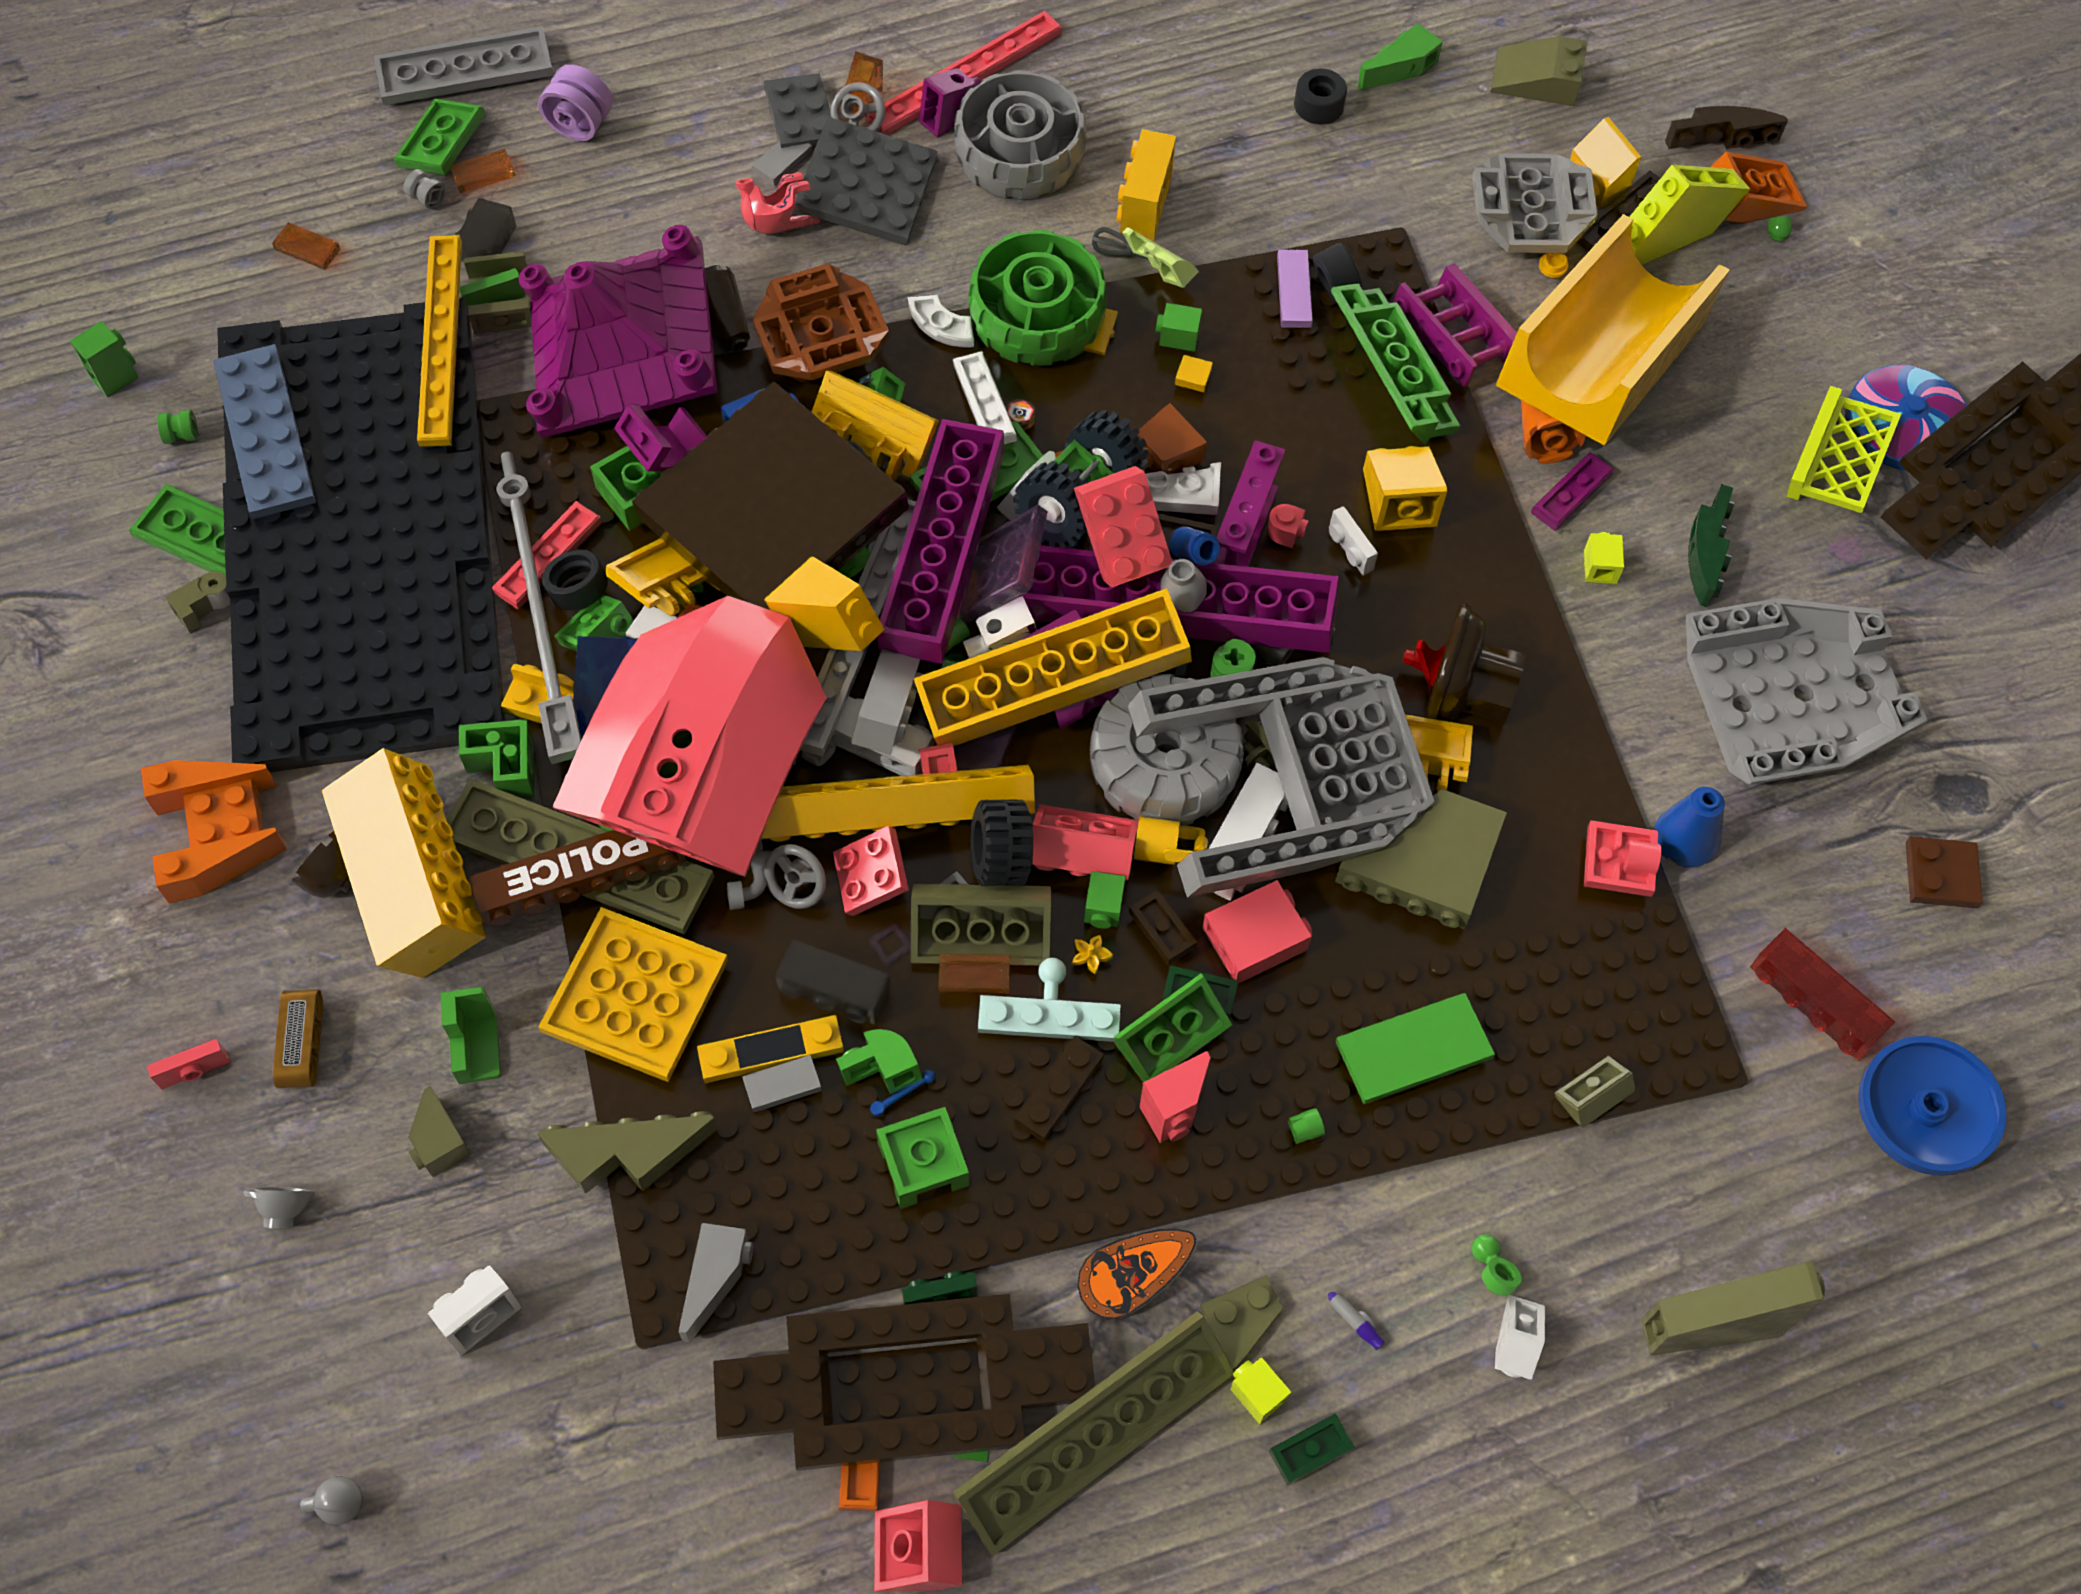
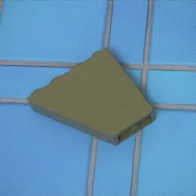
[1335,789,1507,929]
[1641,1261,1825,1356]

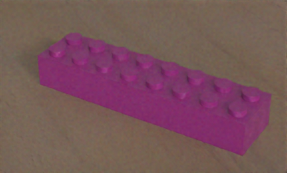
[877,419,1005,664]

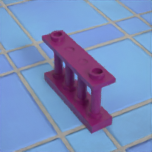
[1393,263,1517,388]
[1215,440,1285,567]

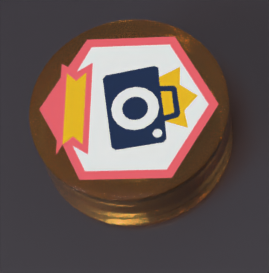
[1006,399,1036,430]

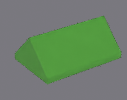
[1114,974,1232,1082]

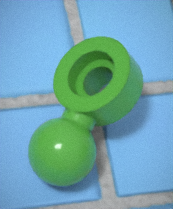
[1471,1234,1522,1296]

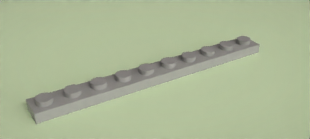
[800,499,916,757]

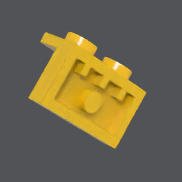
[501,664,579,723]

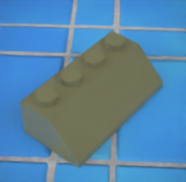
[911,884,1051,966]

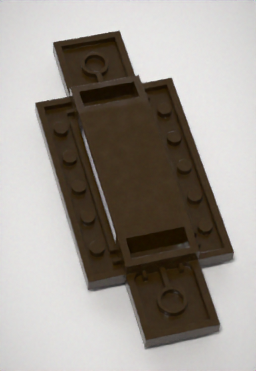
[1881,353,2081,560]
[713,1294,1095,1471]

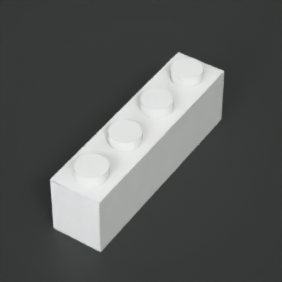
[1209,763,1289,901]

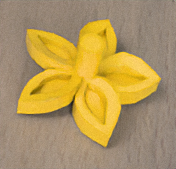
[1072,935,1113,974]

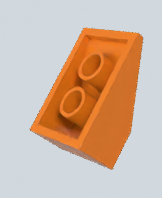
[1711,152,1807,223]

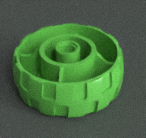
[968,230,1107,366]

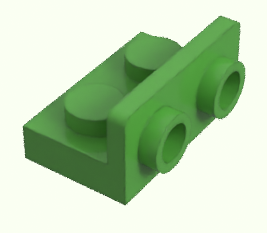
[554,594,634,665]

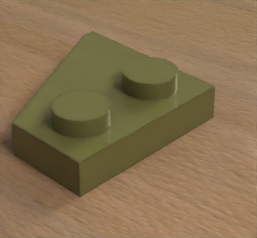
[1200,1275,1283,1371]

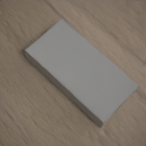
[752,141,812,186]
[742,1055,822,1113]

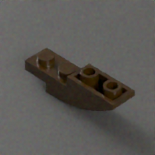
[1665,106,1788,149]

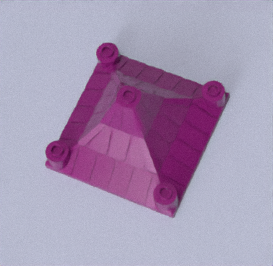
[519,225,717,438]

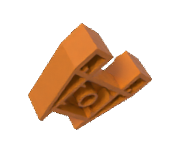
[141,760,287,904]

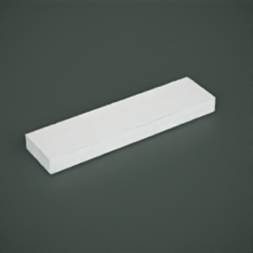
[953,351,1017,444]

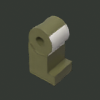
[166,571,230,634]

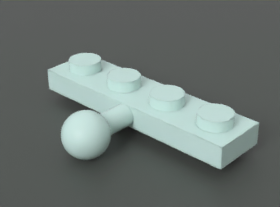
[978,958,1120,1042]

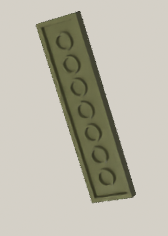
[446,779,715,935]
[952,1311,1234,1556]

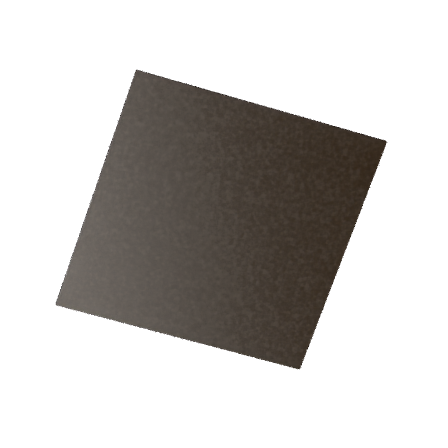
[477,228,1748,1349]

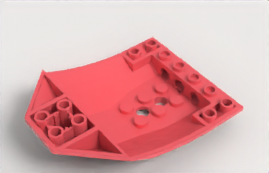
[553,596,827,877]

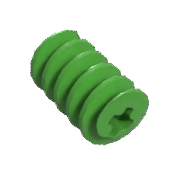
[1210,639,1256,678]

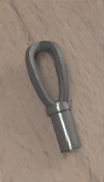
[1092,227,1149,260]

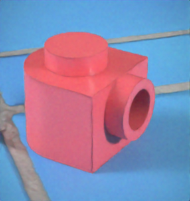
[1267,504,1309,548]

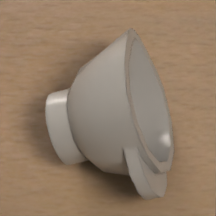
[1160,559,1207,612]
[243,1187,315,1228]

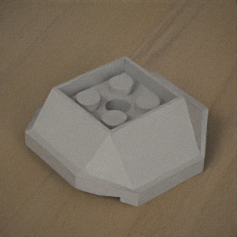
[1472,153,1597,253]

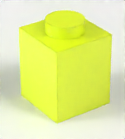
[1584,532,1624,584]
[1230,1357,1292,1424]

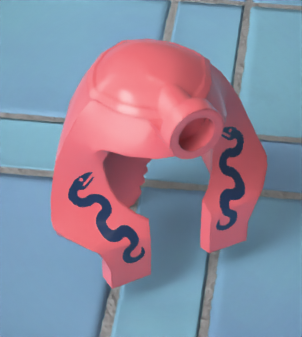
[736,172,821,234]

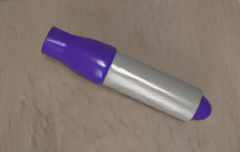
[1328,1292,1385,1350]

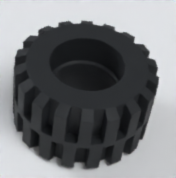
[971,799,1034,886]

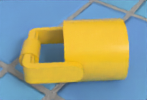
[1134,816,1208,865]

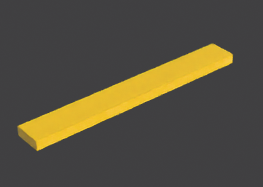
[417,235,462,447]

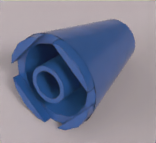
[1654,787,1725,867]

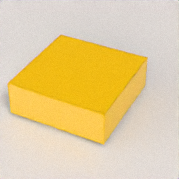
[1175,355,1213,392]

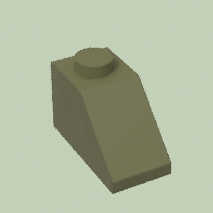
[408,1086,471,1177]

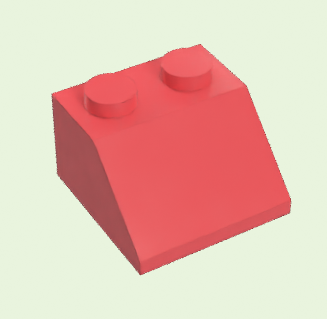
[1140,1051,1210,1143]
[875,1500,962,1592]

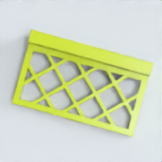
[1786,386,1901,513]

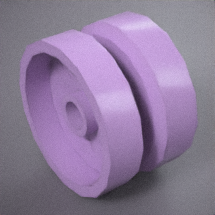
[537,65,614,141]

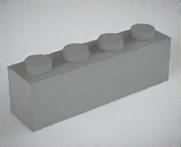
[851,649,923,755]

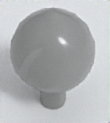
[300,1476,363,1525]

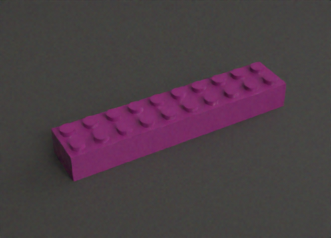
[1004,543,1339,653]

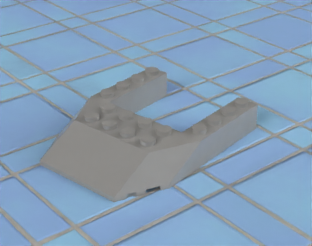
[1128,657,1435,898]

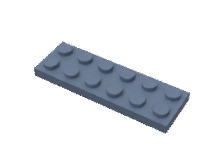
[213,344,316,519]

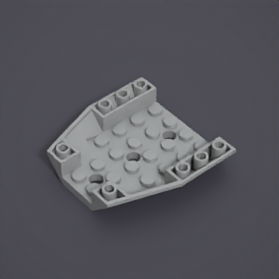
[1686,598,1928,785]

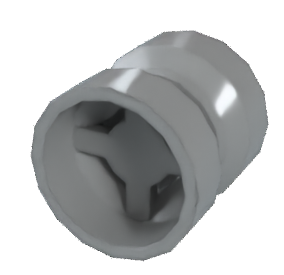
[403,169,446,209]

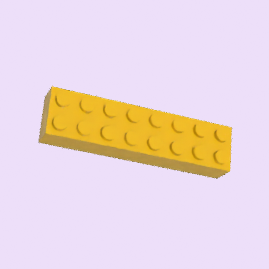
[914,588,1192,746]

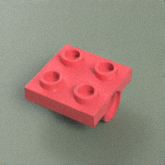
[1584,820,1661,897]
[833,826,909,916]

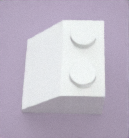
[428,1265,522,1356]

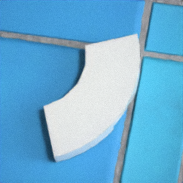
[908,295,974,347]

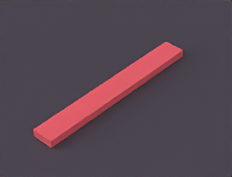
[866,11,1062,135]

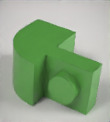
[836,1029,922,1094]

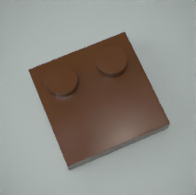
[1905,836,1983,908]

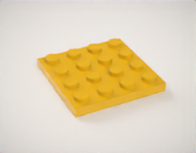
[538,907,728,1082]

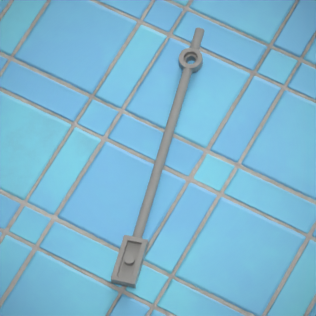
[497,452,582,764]

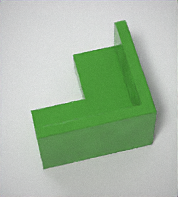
[440,987,501,1084]

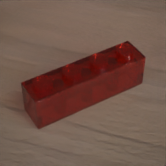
[1750,928,1895,1061]

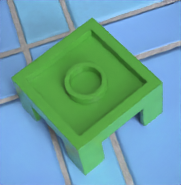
[876,1107,969,1209]

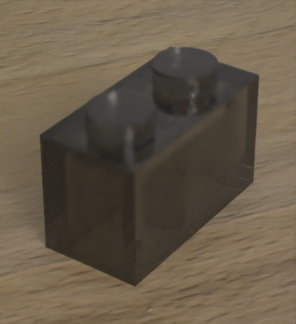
[455,198,516,262]

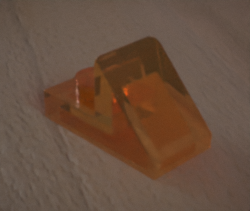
[840,51,883,117]

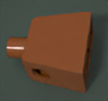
[1137,403,1207,475]

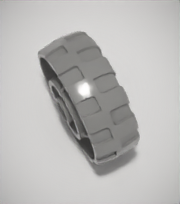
[954,70,1086,200]
[1090,674,1243,826]

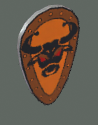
[1077,1229,1198,1320]

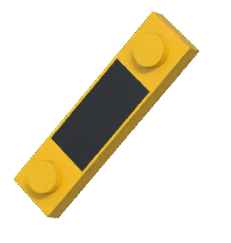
[697,1015,844,1083]

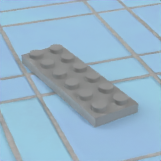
[374,26,554,106]

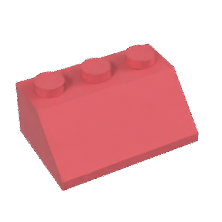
[1032,804,1139,880]

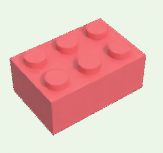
[1074,466,1172,588]

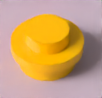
[1538,253,1569,278]

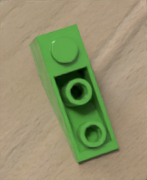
[1358,23,1443,90]

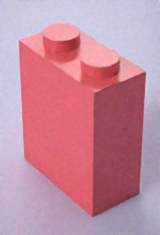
[1203,880,1313,984]

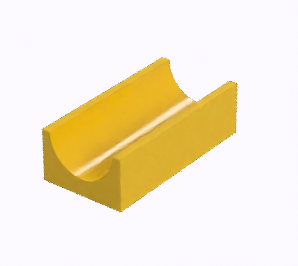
[1496,214,1730,446]

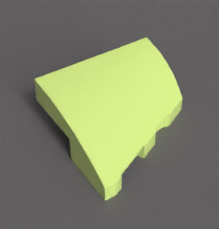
[1123,227,1199,288]

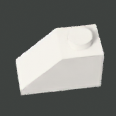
[1495,1295,1545,1380]

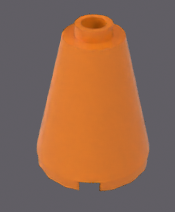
[1520,399,1586,464]

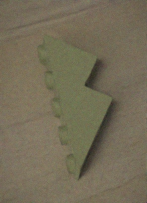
[537,1111,718,1194]

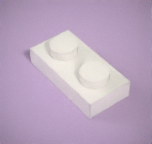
[1329,506,1378,575]

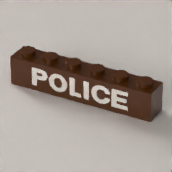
[469,830,687,926]

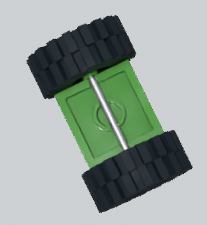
[1013,410,1149,548]

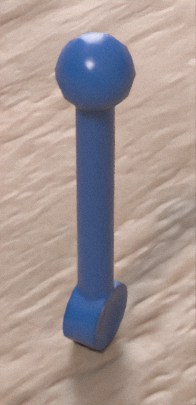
[870,1069,936,1117]

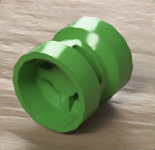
[157,409,198,444]

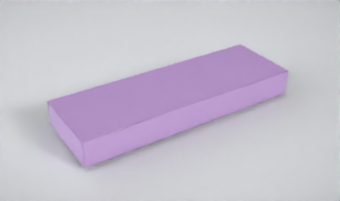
[1277,250,1312,328]

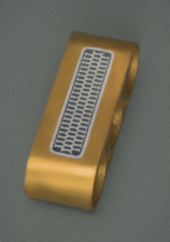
[273,989,324,1089]

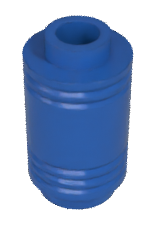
[1169,526,1220,566]

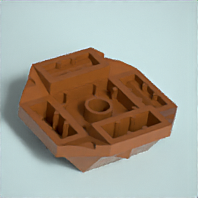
[753,263,889,383]

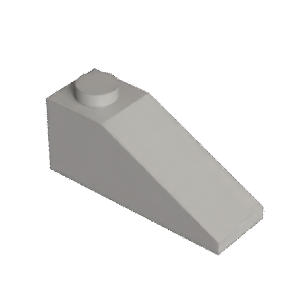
[679,1223,753,1342]

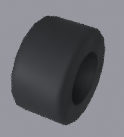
[1294,68,1347,125]
[1313,243,1362,303]

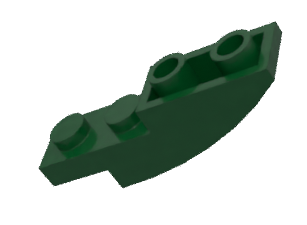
[1688,484,1735,607]

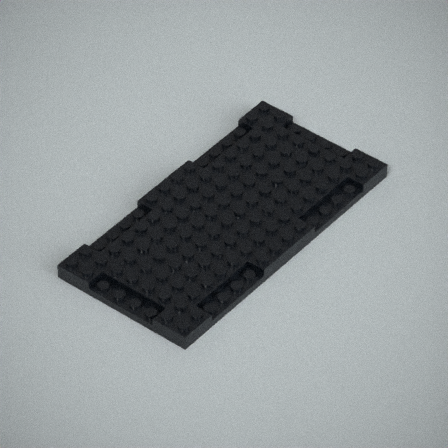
[217,297,505,773]

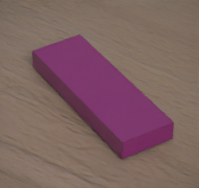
[1531,452,1614,531]

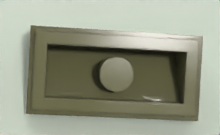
[1555,1056,1635,1127]

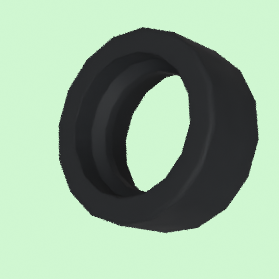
[542,549,608,611]

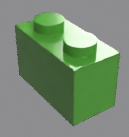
[70,321,138,397]

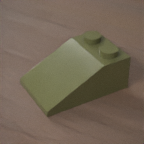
[1490,36,1587,106]

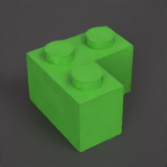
[459,719,534,798]

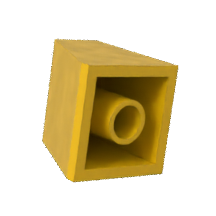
[1363,446,1447,531]
[764,556,885,651]

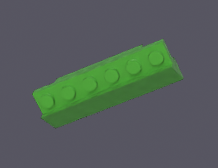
[1331,283,1460,445]

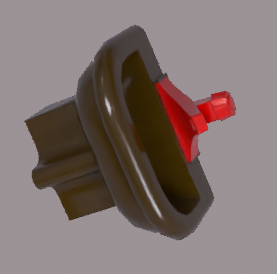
[1402,603,1527,724]

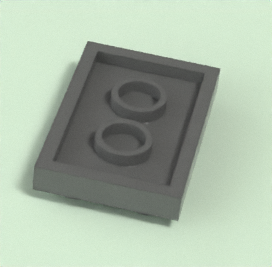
[764,73,831,148]

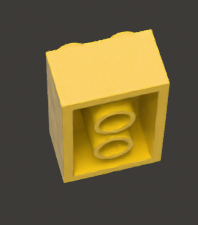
[1116,129,1176,242]

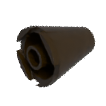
[705,265,750,353]

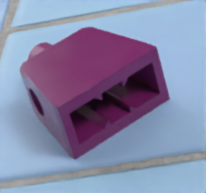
[919,68,981,138]

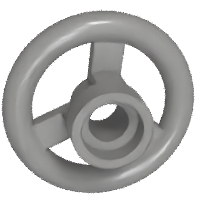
[830,82,885,132]
[764,844,826,909]

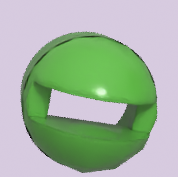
[1767,216,1792,242]

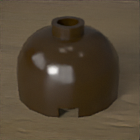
[292,831,352,898]

